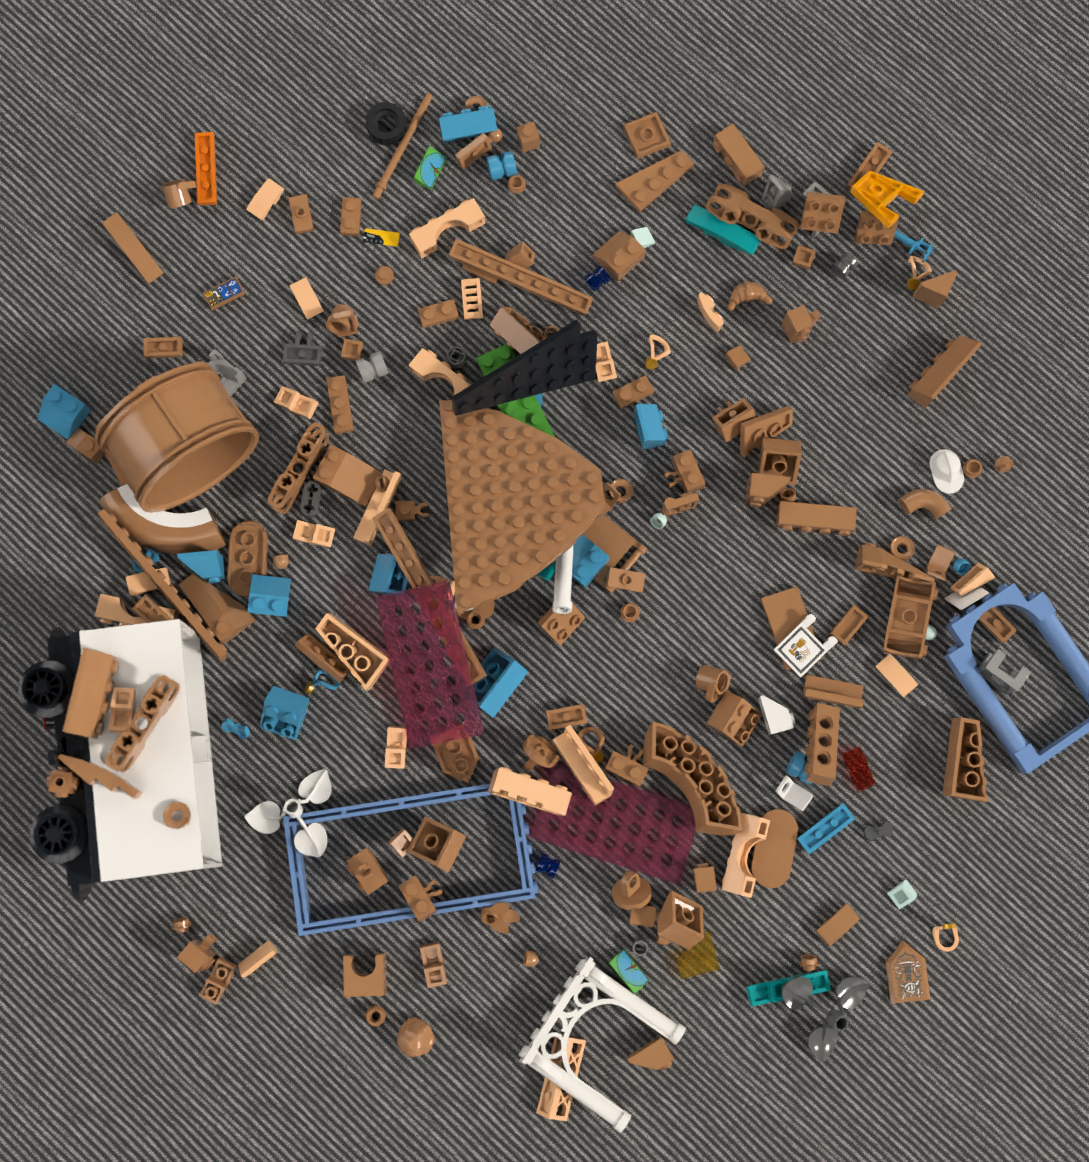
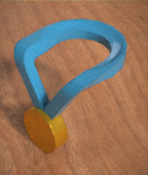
[305,668,341,694]

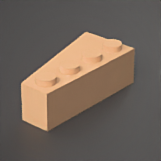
[315,613,392,691]
[487,767,572,816]

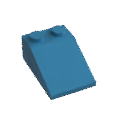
[553,534,610,589]

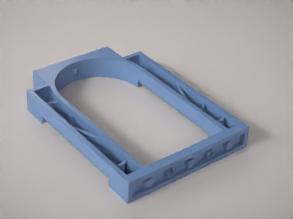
[943,583,1089,774]

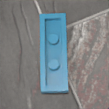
[797,803,855,854]

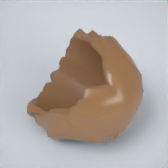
[397,1017,435,1057]

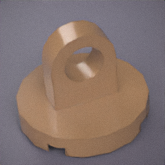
[523,735,559,773]
[612,870,651,910]

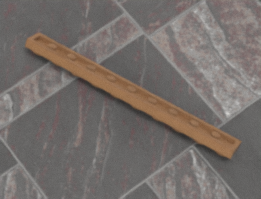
[372,508,487,686]
[98,509,227,662]

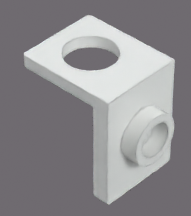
[775,775,813,811]

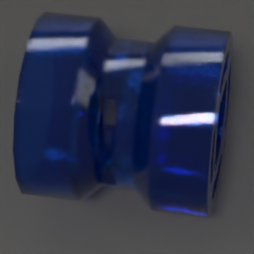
[585,266,610,292]
[535,853,561,879]

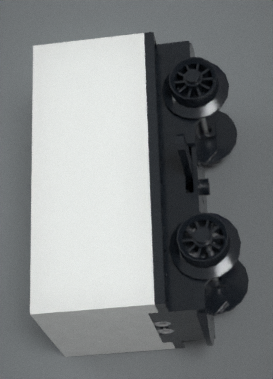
[18,619,222,902]

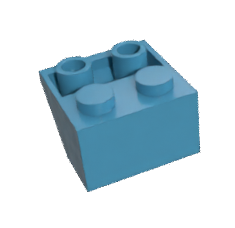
[368,554,410,600]
[260,686,310,741]

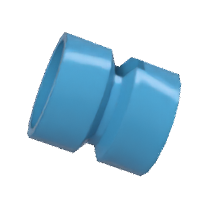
[486,151,517,181]
[786,751,812,786]

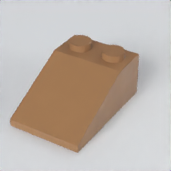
[313,444,382,507]

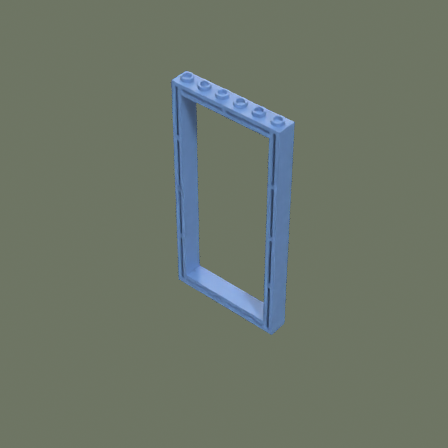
[283,784,539,936]

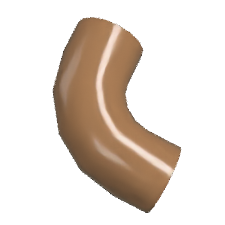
[898,489,952,519]

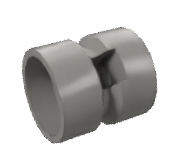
[355,351,389,383]

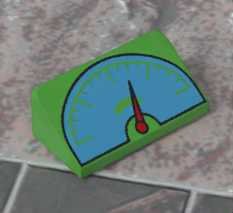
[414,146,447,190]
[609,949,649,994]

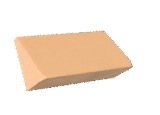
[238,940,278,978]

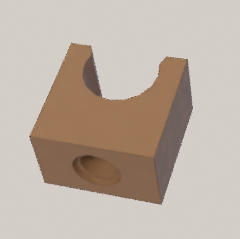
[343,953,387,997]

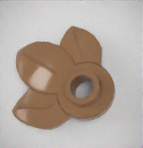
[456,600,494,629]
[481,902,520,934]

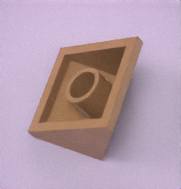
[913,270,957,309]

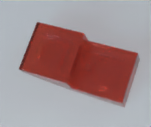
[842,747,876,793]

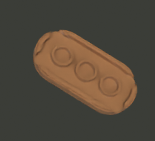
[227,521,268,597]
[751,809,798,888]

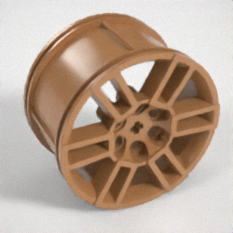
[95,362,259,513]

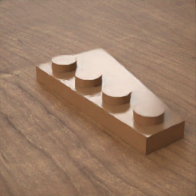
[615,150,694,212]

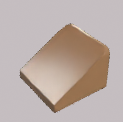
[725,345,751,371]

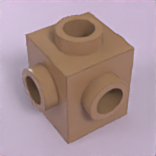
[46,767,79,798]

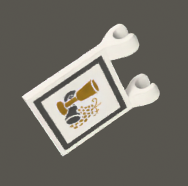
[773,614,838,677]

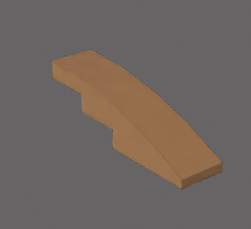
[102,212,164,284]
[57,754,143,799]

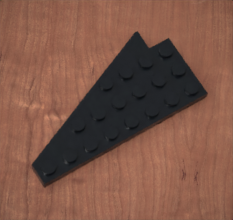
[452,320,598,416]

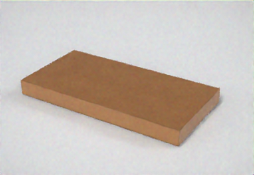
[760,587,823,671]

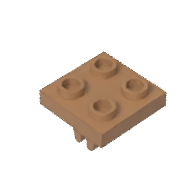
[800,192,845,234]
[854,211,899,245]
[538,603,585,646]

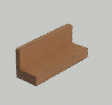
[802,675,864,709]

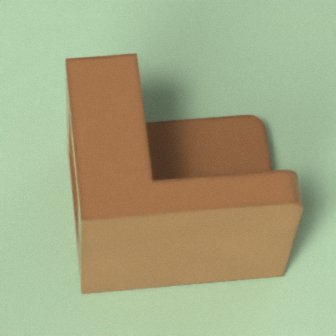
[505,241,535,269]

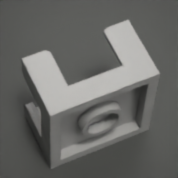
[208,349,247,397]
[977,649,1031,694]

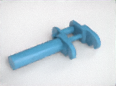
[894,230,934,263]

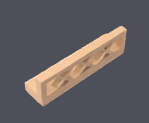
[353,469,402,546]
[552,725,614,805]
[536,1033,586,1121]

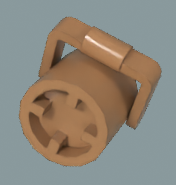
[161,179,196,209]
[696,665,731,703]

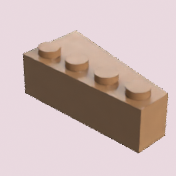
[490,307,546,355]
[942,717,989,802]

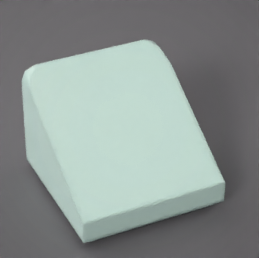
[630,227,655,248]
[887,879,917,909]

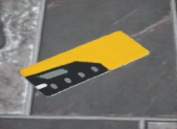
[363,228,400,247]

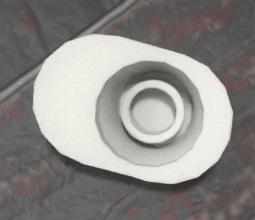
[930,449,964,494]

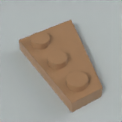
[740,406,793,458]

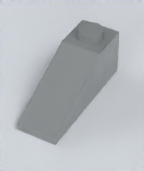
[762,175,793,209]

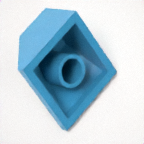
[177,550,225,583]

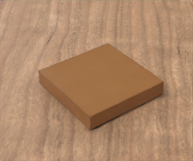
[623,112,671,159]

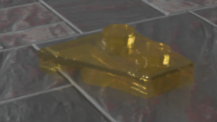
[676,931,720,979]

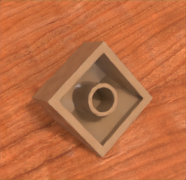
[592,231,646,282]
[758,437,802,485]
[745,473,790,507]
[408,816,466,872]
[657,891,704,950]

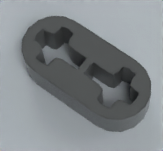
[300,481,322,518]

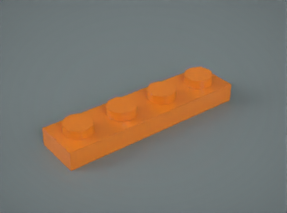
[195,132,217,206]

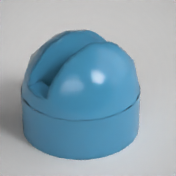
[953,558,971,575]

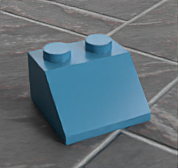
[38,384,91,440]
[634,404,668,450]
[247,574,291,617]

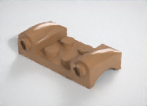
[883,575,938,660]

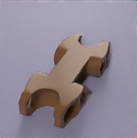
[705,184,800,249]
[268,422,329,515]
[105,675,180,773]

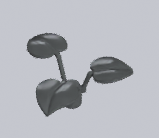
[781,976,871,1063]

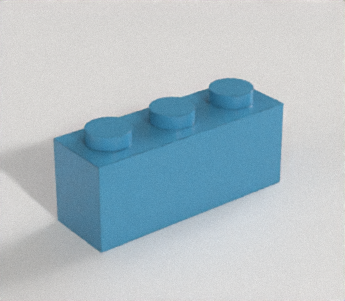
[439,106,497,142]

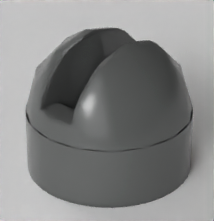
[632,939,648,956]

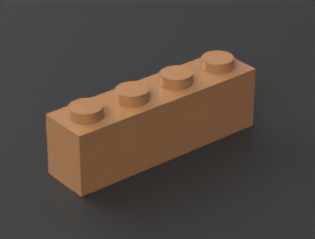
[776,501,857,536]

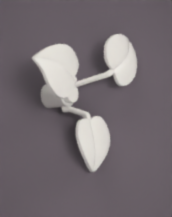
[245,769,332,857]

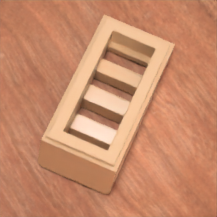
[461,278,483,320]
[950,563,995,596]

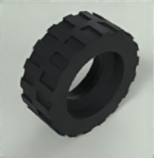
[366,102,407,146]

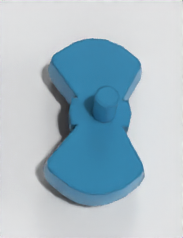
[132,548,159,573]
[221,718,250,740]

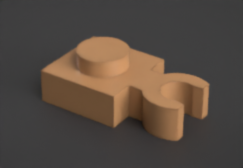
[396,501,429,521]

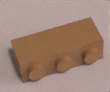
[713,124,765,186]

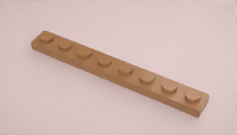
[448,239,593,316]

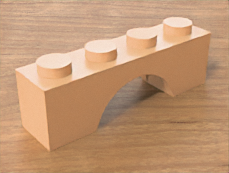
[409,198,485,259]
[409,348,470,395]
[95,594,179,626]
[721,813,770,898]

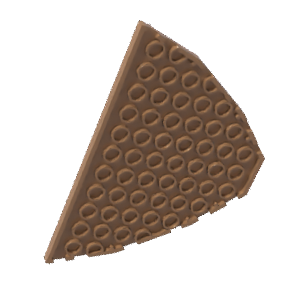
[439,400,605,615]

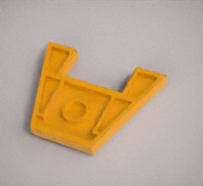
[850,171,925,229]

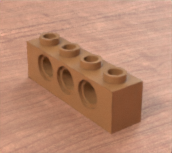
[804,703,840,786]

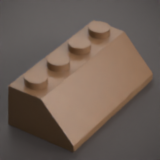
[907,336,982,409]
[63,648,119,739]

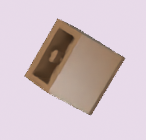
[706,691,762,747]

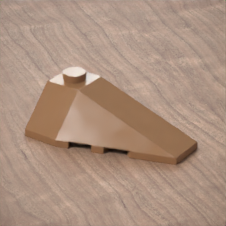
[855,543,935,582]
[178,573,256,644]

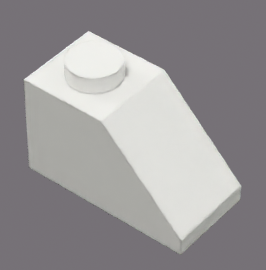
[758,696,795,735]

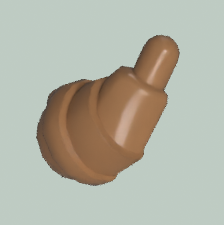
[727,281,773,311]

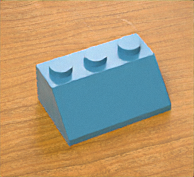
[459,647,528,718]

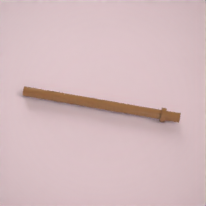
[372,93,433,200]

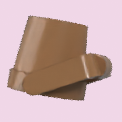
[326,304,359,337]

